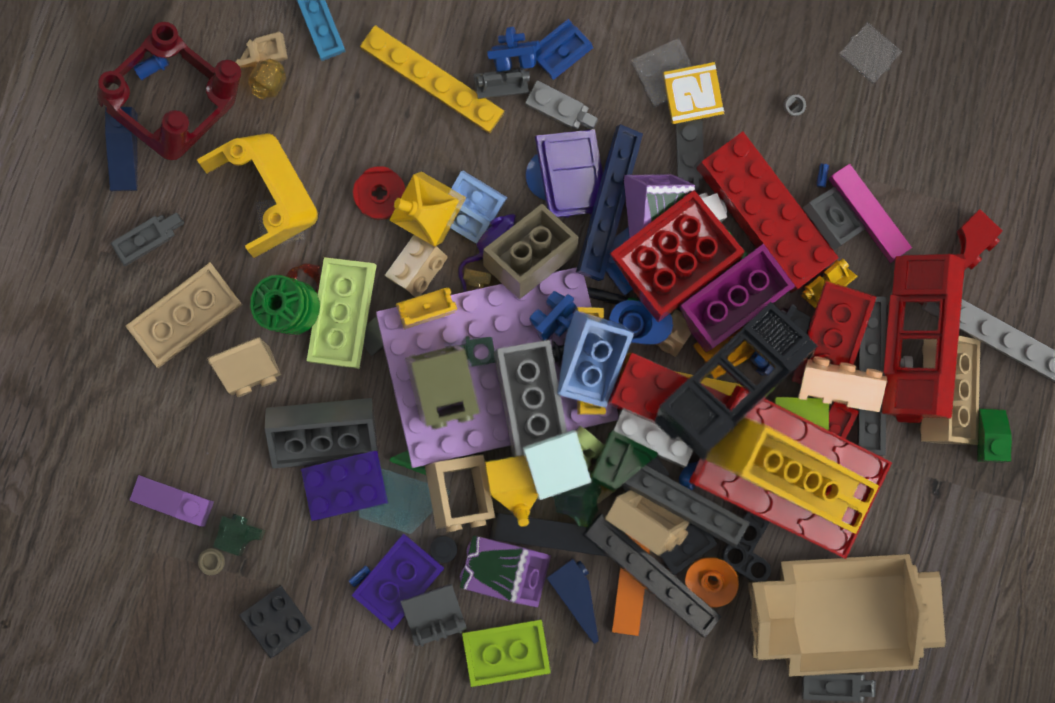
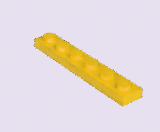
[360,25,504,134]

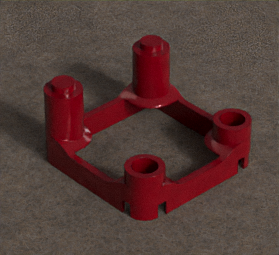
[97,22,242,160]

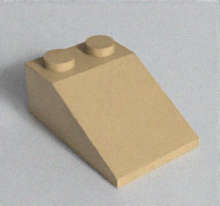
[208,338,281,397]

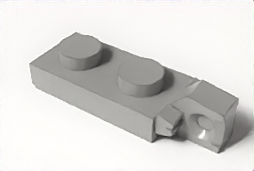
[525,80,598,130]

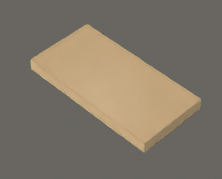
[126,263,243,368]

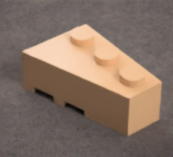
[799,357,887,412]

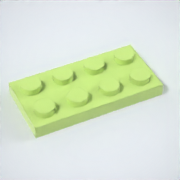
[307,257,377,369]

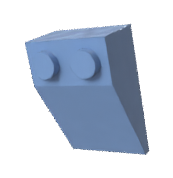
[557,310,634,408]

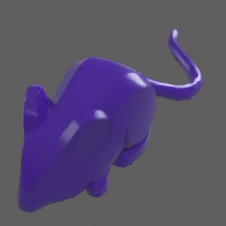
[458,214,516,292]

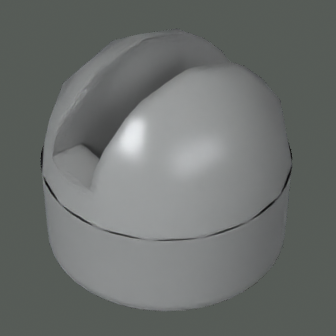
[784,95,806,116]

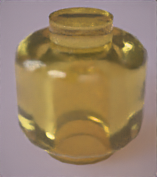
[248,59,287,99]

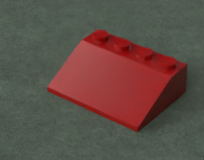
[610,190,745,322]

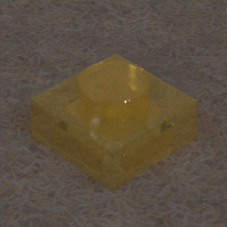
[463,268,492,288]

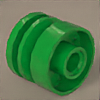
[250,275,320,335]

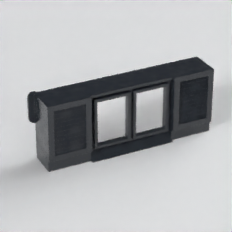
[655,302,818,461]

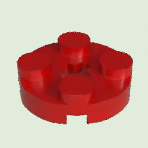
[353,166,406,220]

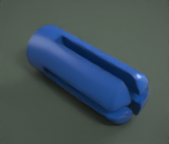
[816,164,829,188]
[349,565,372,587]

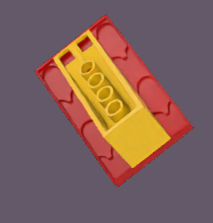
[689,385,892,559]

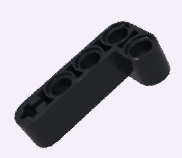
[721,510,771,582]

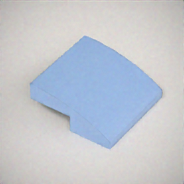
[451,171,507,244]

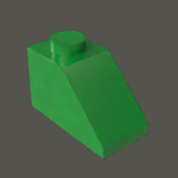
[977,409,1012,463]

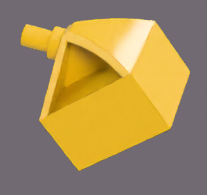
[390,171,467,247]
[485,455,538,527]

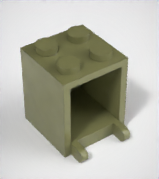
[405,345,480,429]

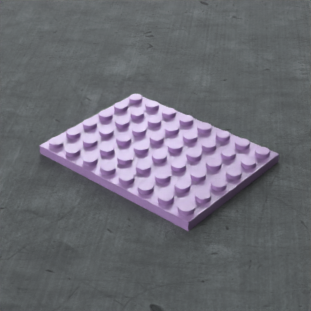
[376,267,619,468]

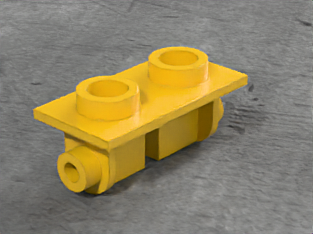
[801,258,857,308]

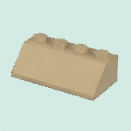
[920,336,980,445]

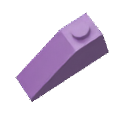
[130,475,214,527]

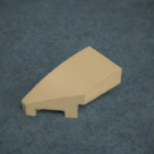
[236,32,288,68]

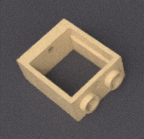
[425,455,495,532]
[606,490,689,555]

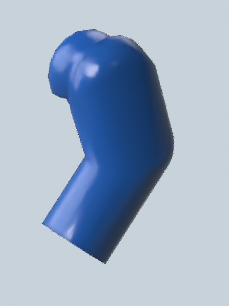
[679,461,699,490]

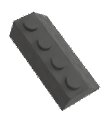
[265,398,378,469]

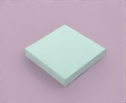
[523,430,591,500]

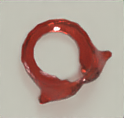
[286,263,321,295]

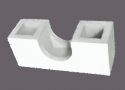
[614,410,693,468]

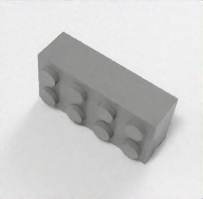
[494,340,567,457]

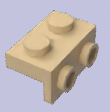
[384,235,448,297]

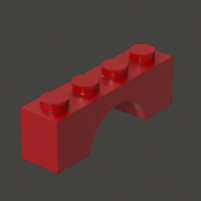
[918,209,1003,306]

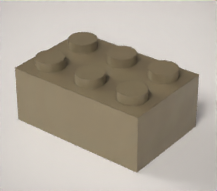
[483,204,579,300]

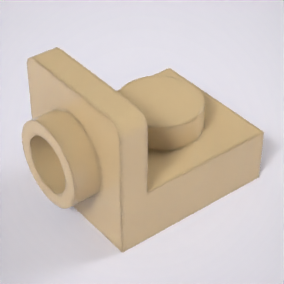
[656,309,691,357]

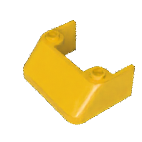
[197,133,318,258]

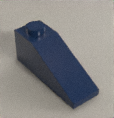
[105,107,138,191]
[547,559,599,644]

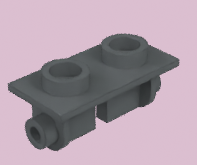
[473,68,530,99]

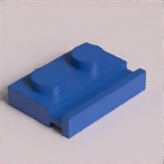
[536,19,593,80]

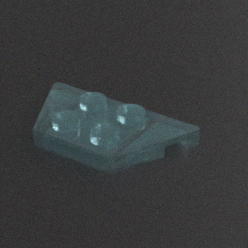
[359,468,451,534]

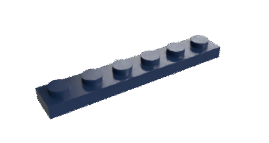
[576,124,643,281]

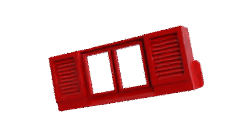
[882,254,967,423]

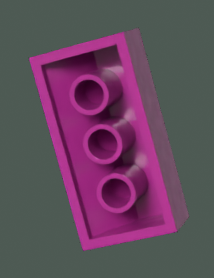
[680,244,795,352]

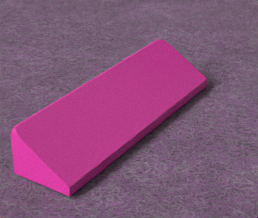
[828,164,912,263]

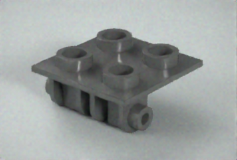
[400,584,467,647]

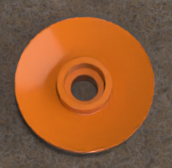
[685,557,739,607]

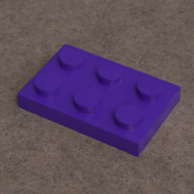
[301,451,388,521]
[351,534,444,630]

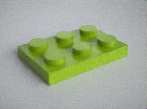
[462,619,551,687]

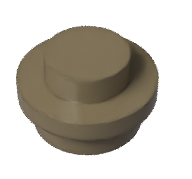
[198,548,225,575]

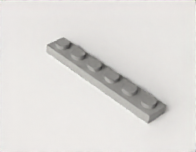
[921,299,1055,382]

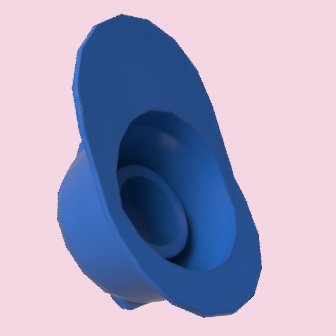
[609,300,673,345]

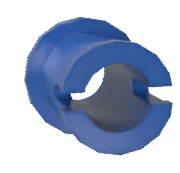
[134,55,169,80]

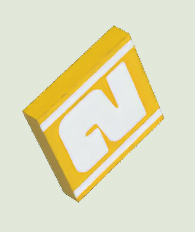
[662,62,724,124]

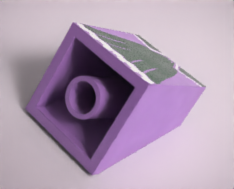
[624,174,695,238]
[460,535,551,607]

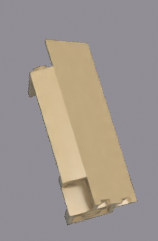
[748,554,946,676]

